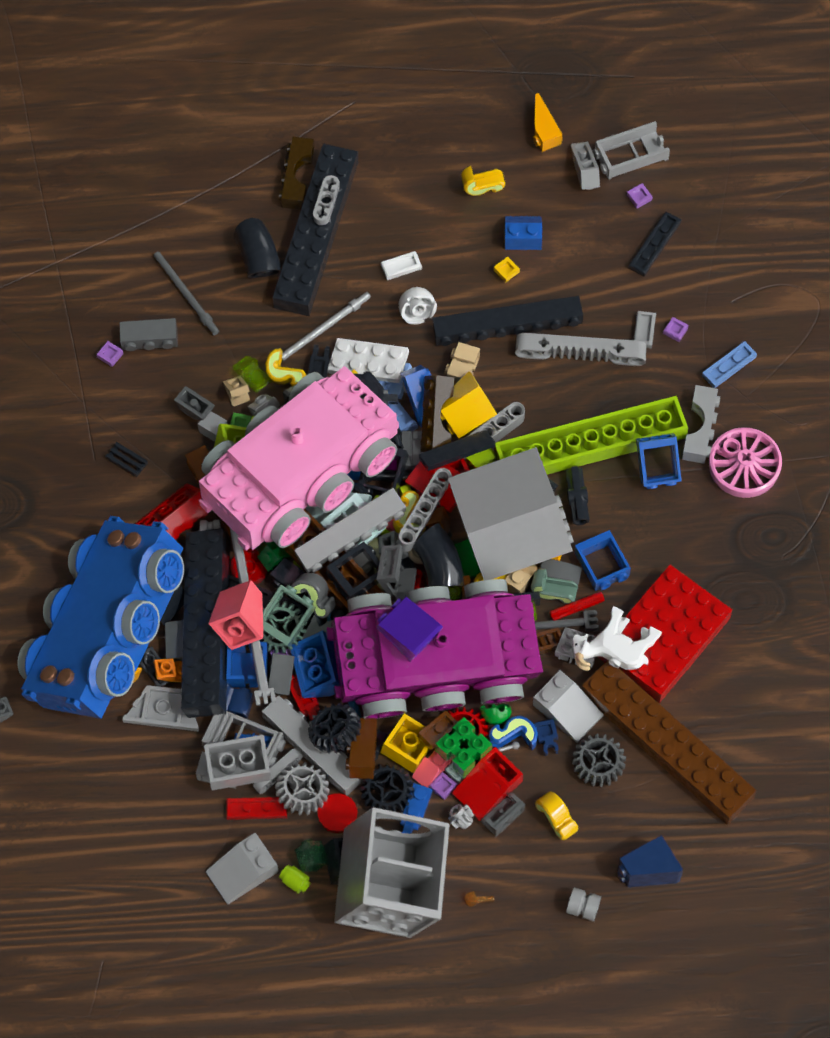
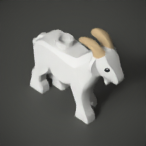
[573,606,662,671]

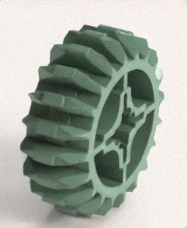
[261,601,307,654]

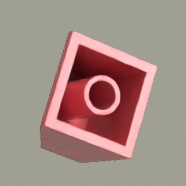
[208,580,263,650]

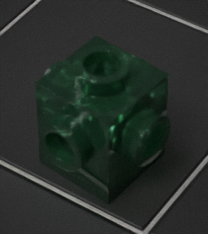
[295,839,329,872]

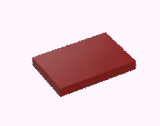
[405,461,461,513]

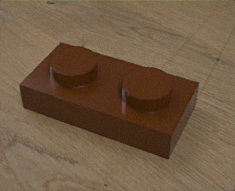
[417,710,458,750]

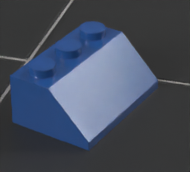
[291,630,340,698]

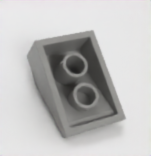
[533,670,603,743]
[206,833,279,905]

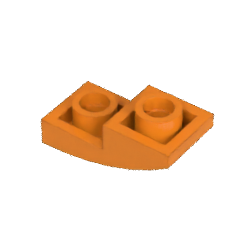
[153,659,182,682]

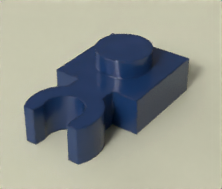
[534,719,558,756]

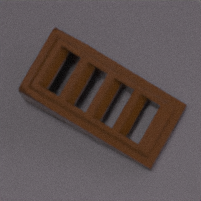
[536,627,562,655]

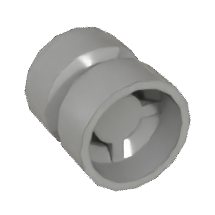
[566,887,601,921]

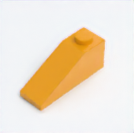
[533,93,562,152]

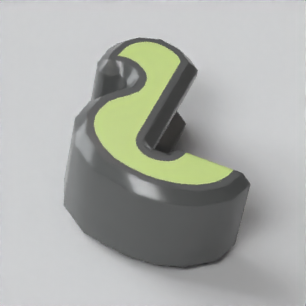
[291,573,336,618]

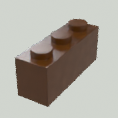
[346,718,377,779]

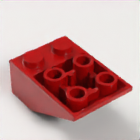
[452,747,523,821]

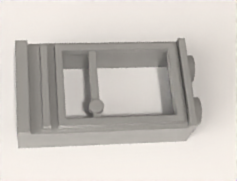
[593,121,670,180]
[202,711,286,769]

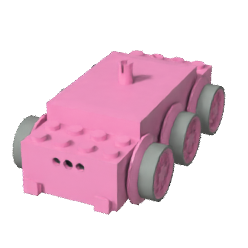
[199,366,399,551]

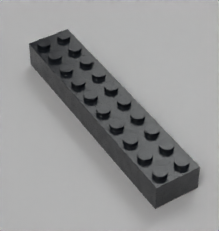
[273,144,359,316]
[181,528,230,718]

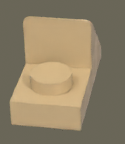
[223,376,250,406]

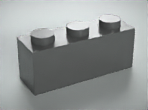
[120,318,178,351]

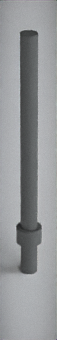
[154,251,219,335]

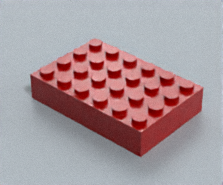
[597,565,732,703]

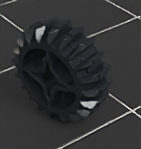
[307,703,362,754]
[360,763,414,812]

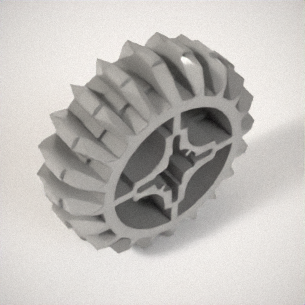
[275,763,329,816]

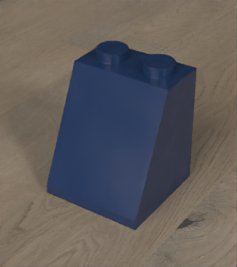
[617,835,683,887]

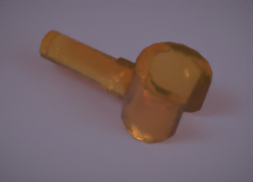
[465,892,494,907]

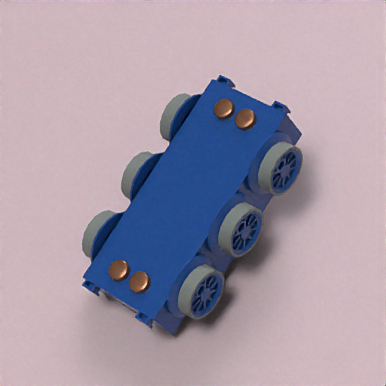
[18,516,184,719]

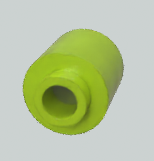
[279,865,310,893]

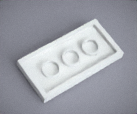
[328,338,409,383]

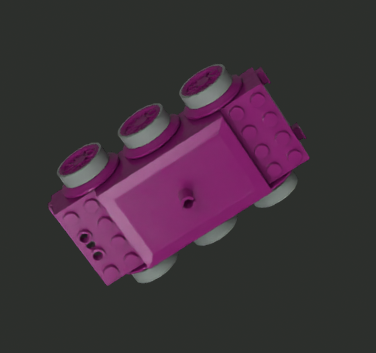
[326,579,543,719]

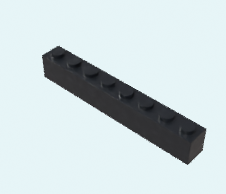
[433,296,583,346]

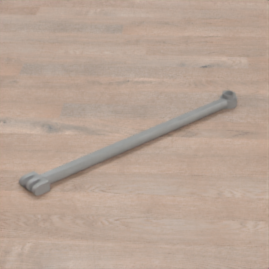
[230,528,276,706]

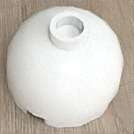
[399,287,437,325]

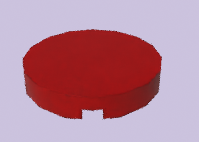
[230,548,268,585]
[318,793,358,834]

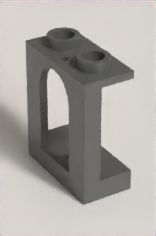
[377,545,417,603]

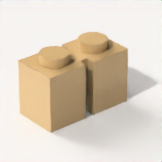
[445,342,480,385]

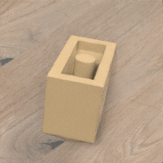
[505,565,539,594]

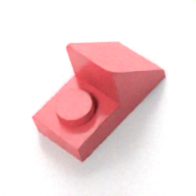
[412,751,452,788]

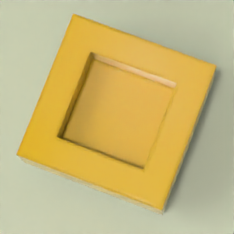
[494,257,520,283]

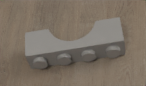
[682,385,721,464]

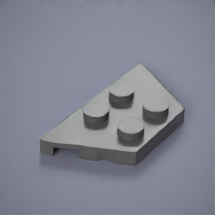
[123,685,199,731]

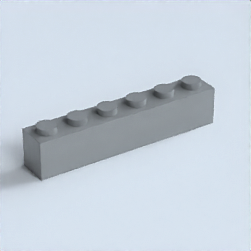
[294,488,406,573]
[262,696,362,796]

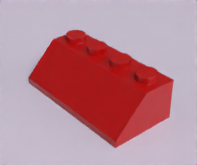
[135,483,209,540]

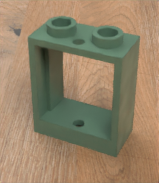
[263,585,316,647]

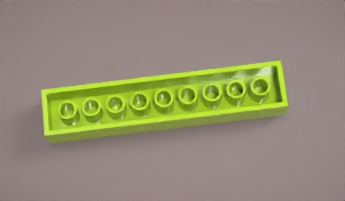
[494,396,688,475]

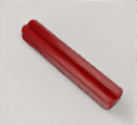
[549,592,605,621]

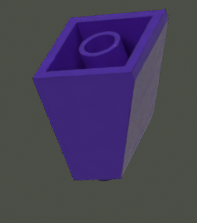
[377,597,443,662]

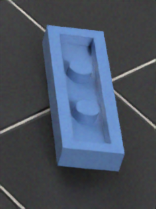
[702,341,757,388]

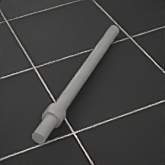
[282,292,371,361]

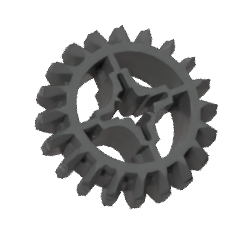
[572,734,626,787]

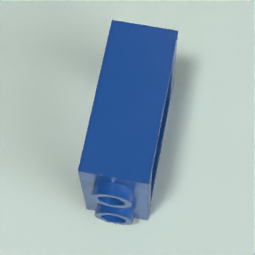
[636,433,682,489]
[574,530,631,591]

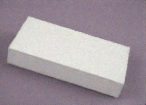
[381,251,422,280]

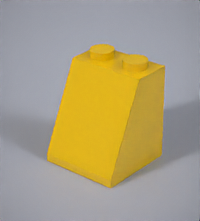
[440,371,497,438]

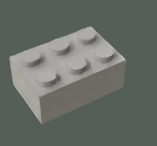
[204,735,271,790]

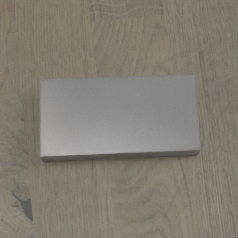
[634,311,656,348]

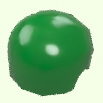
[479,704,512,725]

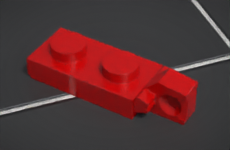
[290,674,320,721]

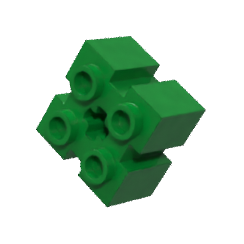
[435,717,492,778]

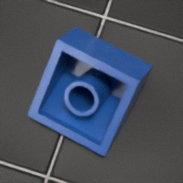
[505,216,542,250]

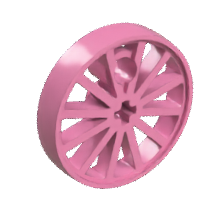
[709,428,782,498]

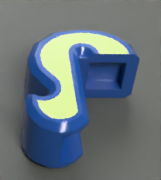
[489,716,538,750]

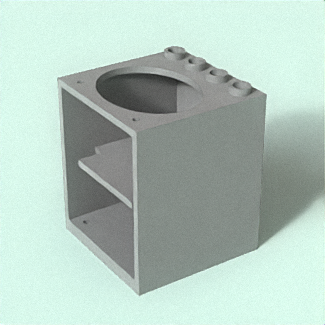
[448,447,574,580]
[334,808,449,938]

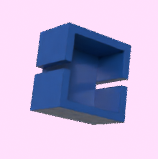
[226,642,268,688]

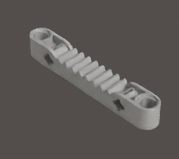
[515,333,647,366]

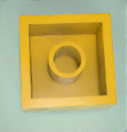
[380,713,430,774]

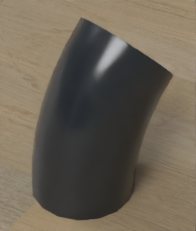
[233,218,281,278]
[413,523,464,586]

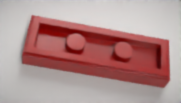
[227,797,287,820]

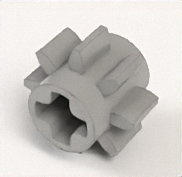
[448,804,474,829]

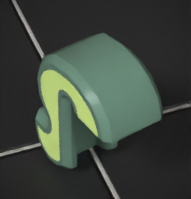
[531,569,578,604]

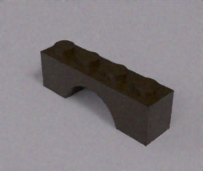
[279,136,315,210]
[420,375,454,452]

